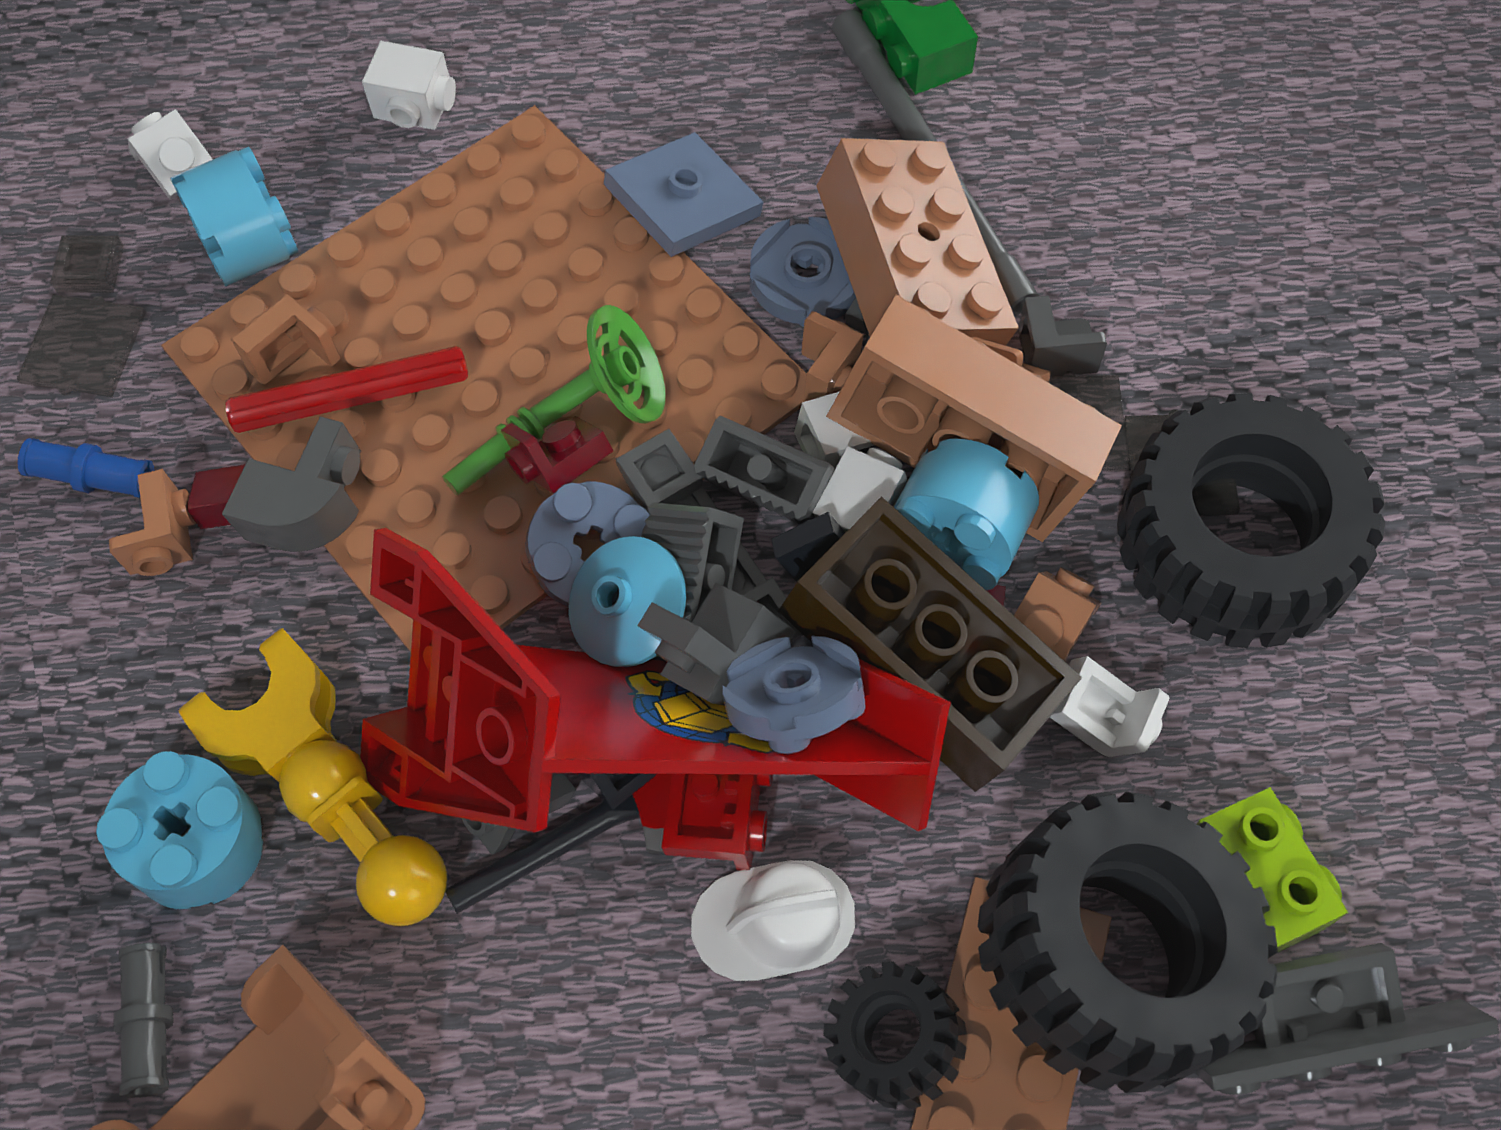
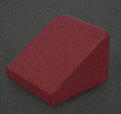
[188,464,246,529]

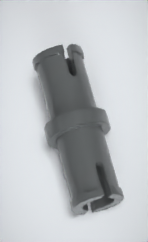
[113,943,173,1098]

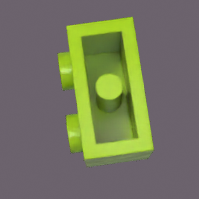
[1196,787,1348,953]

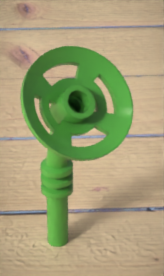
[442,305,666,496]

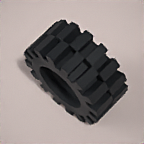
[823,962,967,1109]

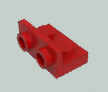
[661,774,773,871]

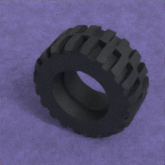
[1117,393,1386,648]
[977,791,1278,1093]

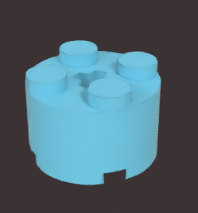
[170,147,299,287]
[894,438,1039,590]
[96,751,263,909]

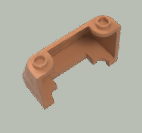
[89,944,425,1130]

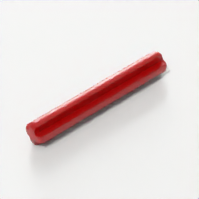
[225,346,468,433]

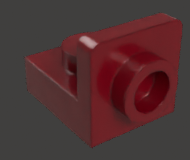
[501,416,614,494]

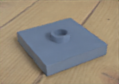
[603,132,763,257]

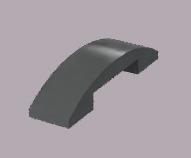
[616,429,803,643]

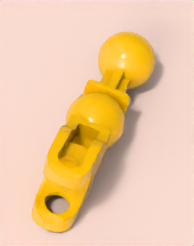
[178,628,447,926]

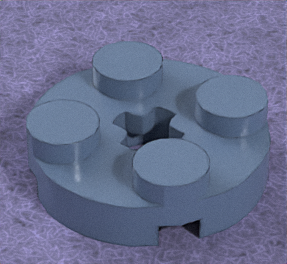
[750,217,856,327]
[525,481,650,607]
[722,636,866,754]

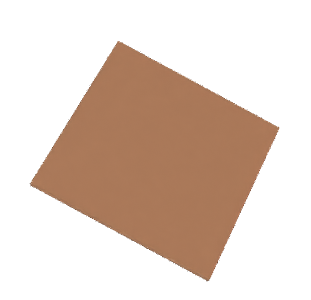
[161,105,807,653]

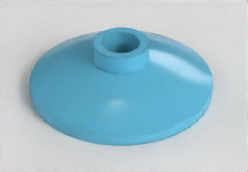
[569,536,686,667]

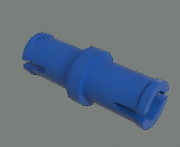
[18,438,155,498]

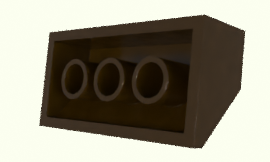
[778,496,1082,792]

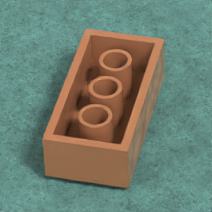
[816,138,1019,346]
[826,294,1122,542]

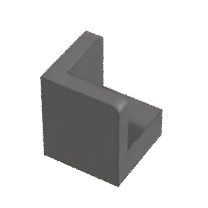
[1018,295,1107,377]

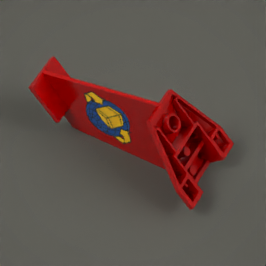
[360,528,951,832]

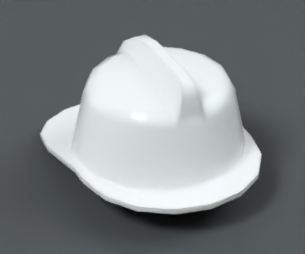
[691,860,855,981]

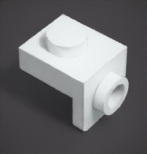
[128,109,213,200]
[1050,656,1170,757]

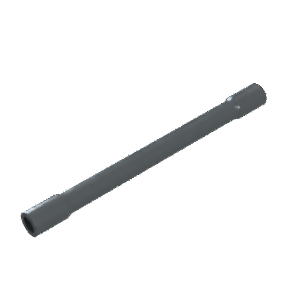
[832,10,1039,316]

